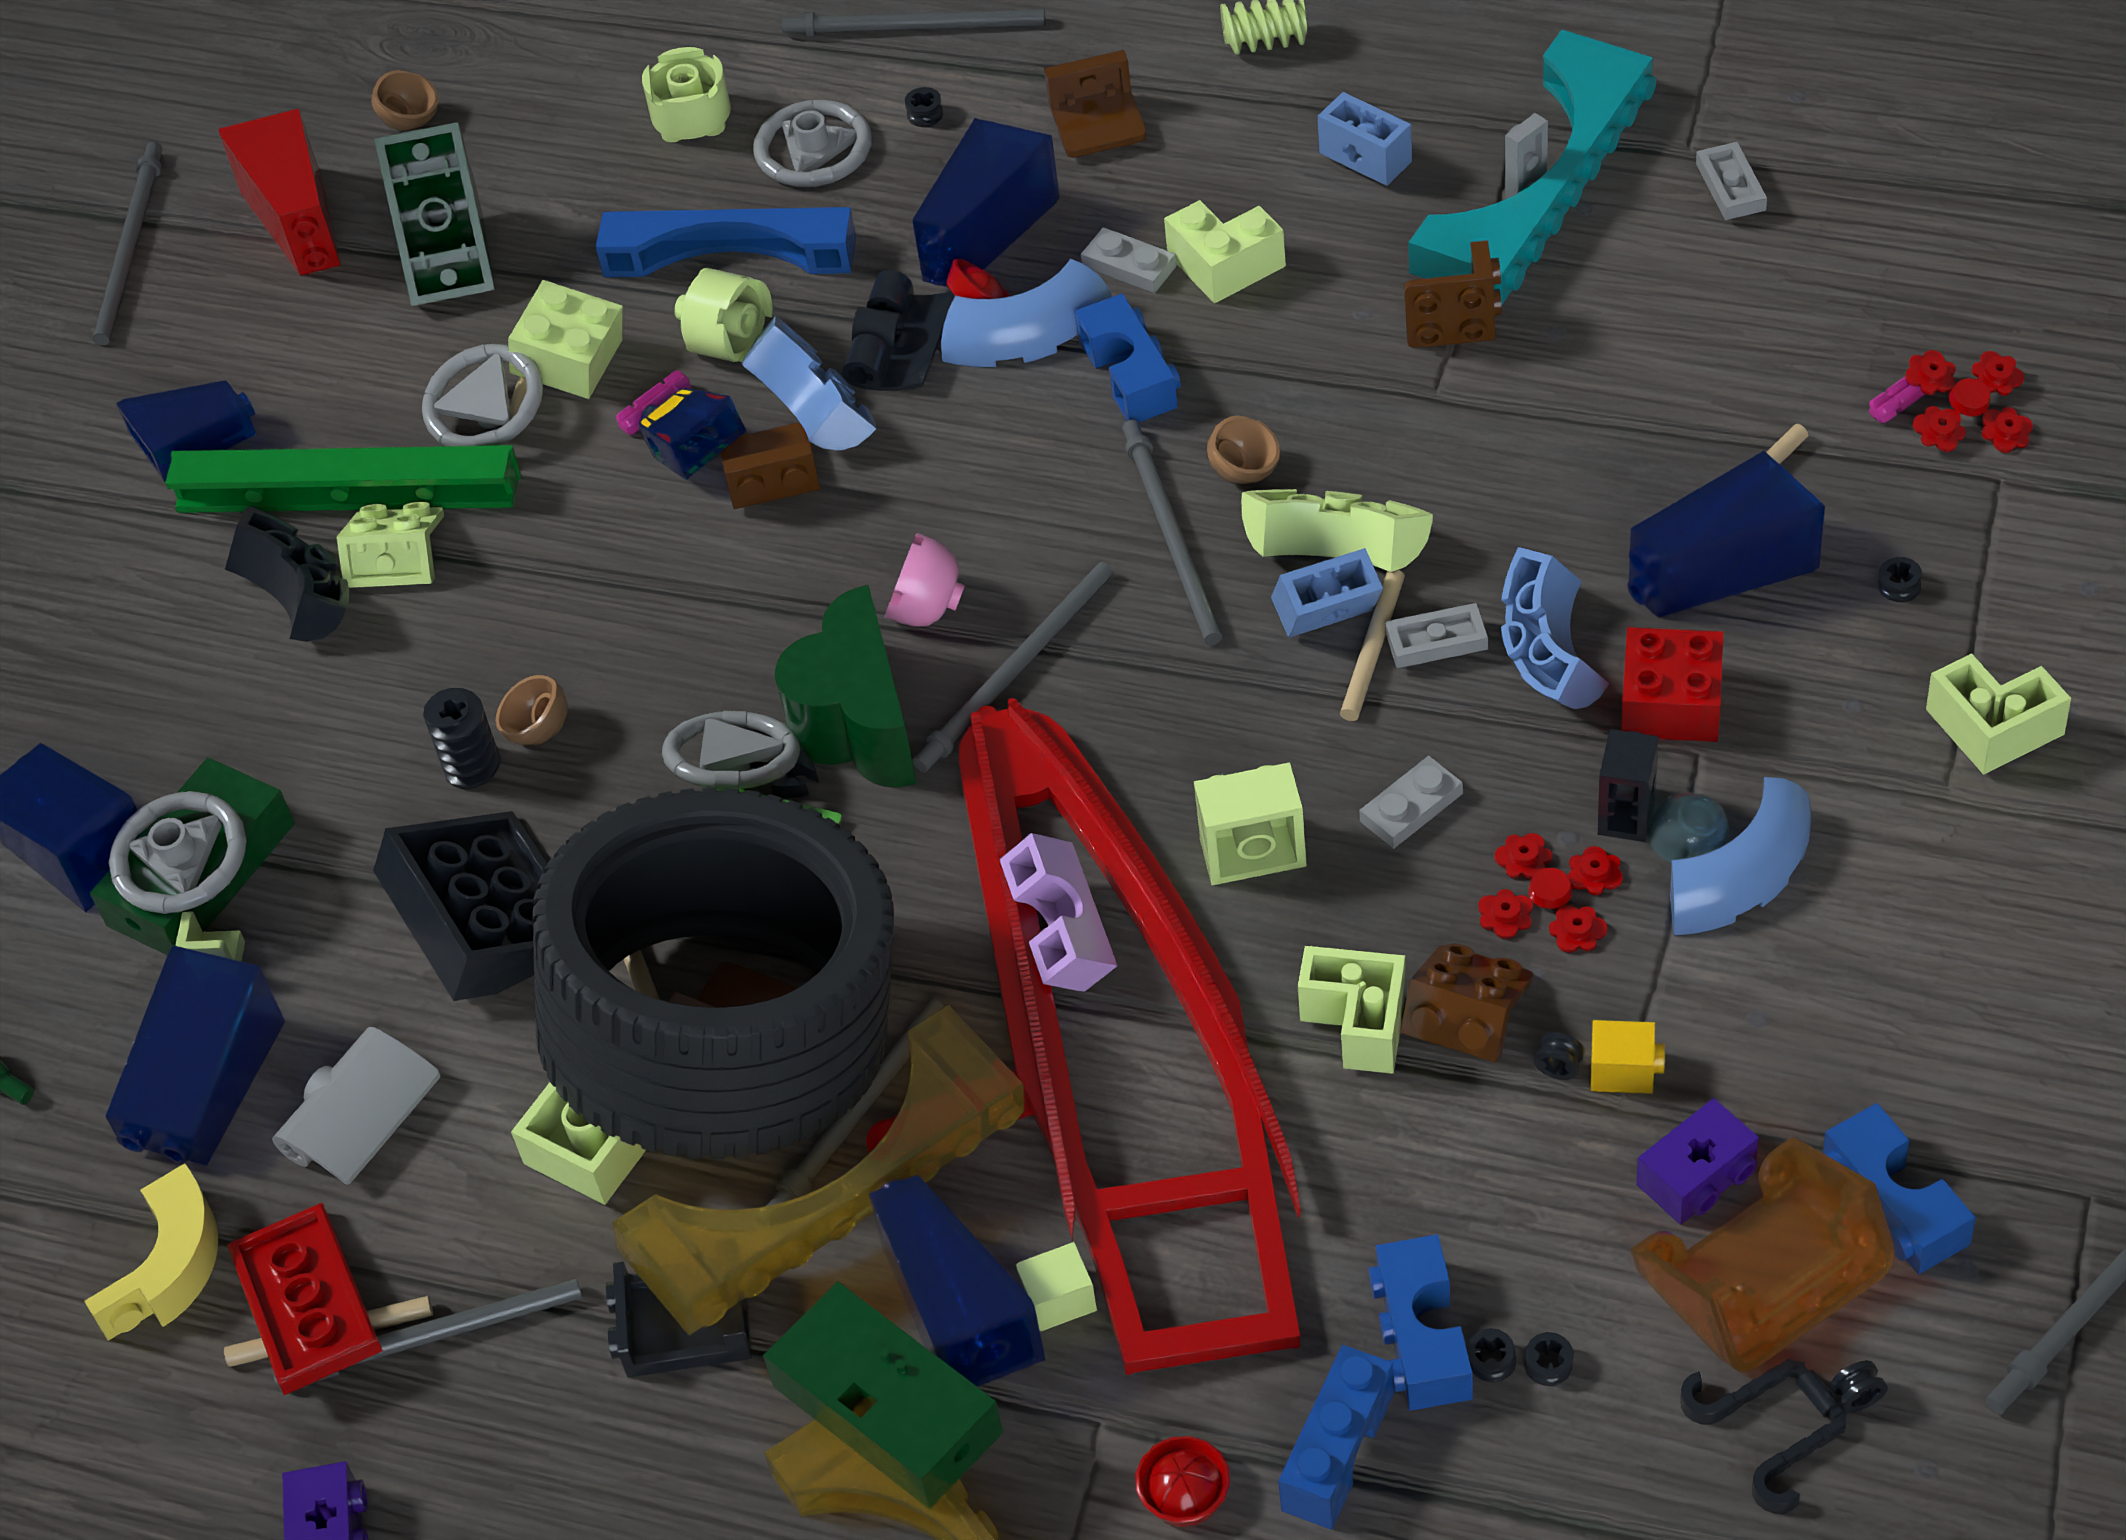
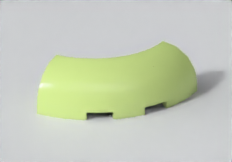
[1241,489,1433,572]

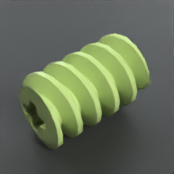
[1220,0,1307,55]

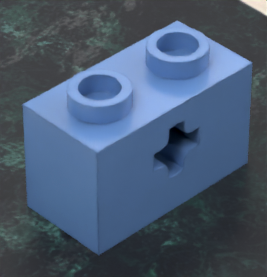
[1318,92,1412,186]
[1271,548,1383,638]

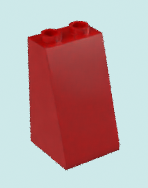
[218,108,340,276]

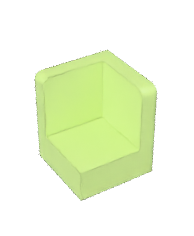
[175,912,245,983]
[1016,1242,1097,1331]

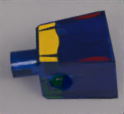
[638,388,746,480]

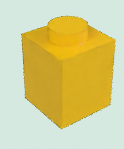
[1591,1020,1665,1094]

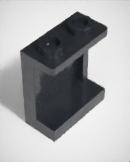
[606,1242,752,1378]

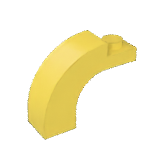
[84,1163,218,1341]

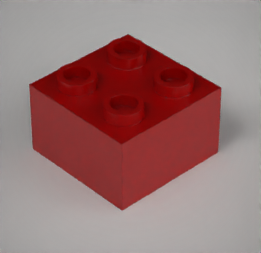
[1621,627,1724,742]

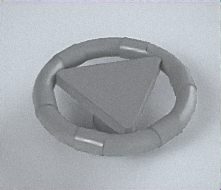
[753,100,872,187]
[422,344,543,446]
[662,711,800,790]
[109,791,247,914]

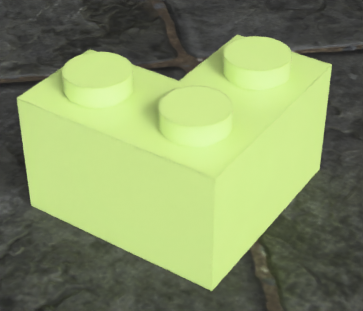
[1164,200,1286,304]
[1926,653,2071,775]
[1298,946,1407,1074]

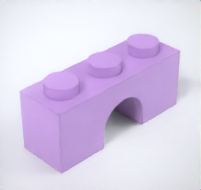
[1000,833,1117,992]

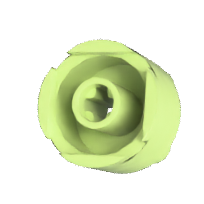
[642,47,731,143]
[675,268,773,362]

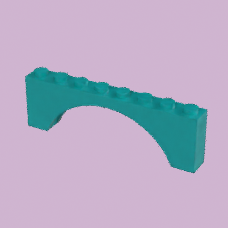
[1408,30,1656,305]

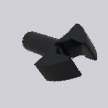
[750,749,819,798]

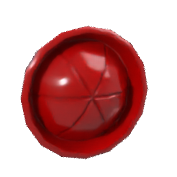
[947,258,1011,299]
[1135,1436,1230,1527]

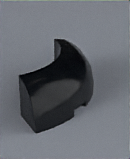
[225,506,349,642]

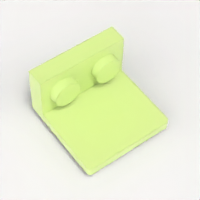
[337,502,444,588]

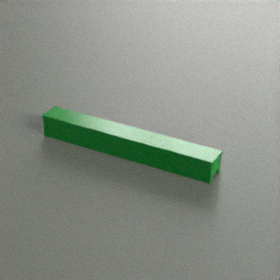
[165,445,522,513]

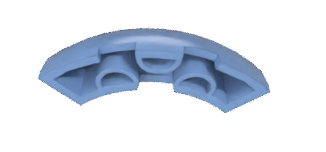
[941,259,1112,367]
[742,315,876,451]
[1501,547,1610,709]
[1670,777,1812,935]

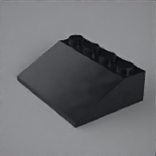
[373,811,547,1001]

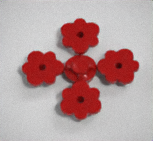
[1905,350,2033,453]
[1478,833,1623,953]

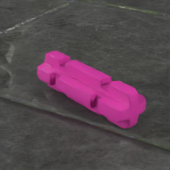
[616,370,692,435]
[1868,376,1925,423]

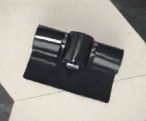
[842,270,955,391]

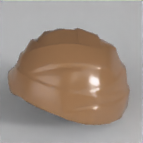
[371,70,439,131]
[1207,415,1280,484]
[495,675,568,746]

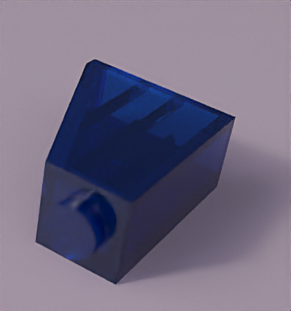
[116,380,256,482]

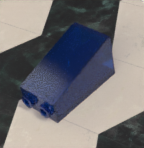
[912,118,1060,288]
[1627,451,1825,618]
[0,743,139,913]
[105,945,285,1166]
[869,1175,1046,1387]

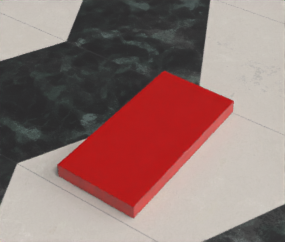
[227,1203,383,1396]

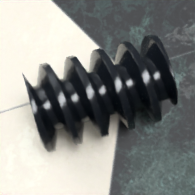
[423,688,500,789]

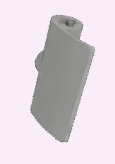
[272,1027,440,1185]

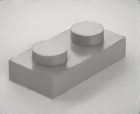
[1505,113,1548,199]
[1696,142,1767,220]
[1081,227,1177,293]
[1385,603,1488,668]
[1359,755,1463,849]

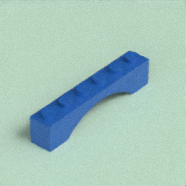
[596,207,856,277]

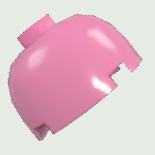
[884,533,965,627]

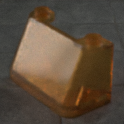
[1630,1137,1895,1372]

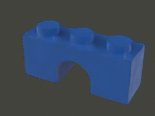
[1075,293,1181,422]
[1821,1103,1976,1275]
[1368,1234,1473,1411]
[1278,1344,1394,1530]

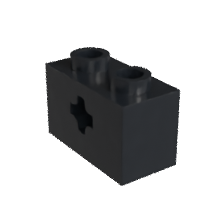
[1597,729,1659,842]

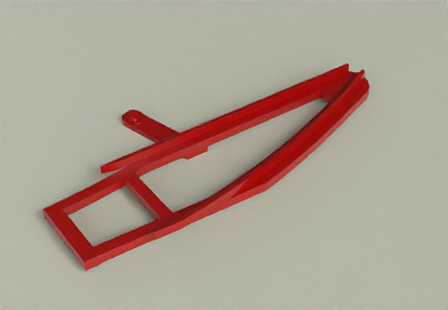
[866,698,1300,1375]

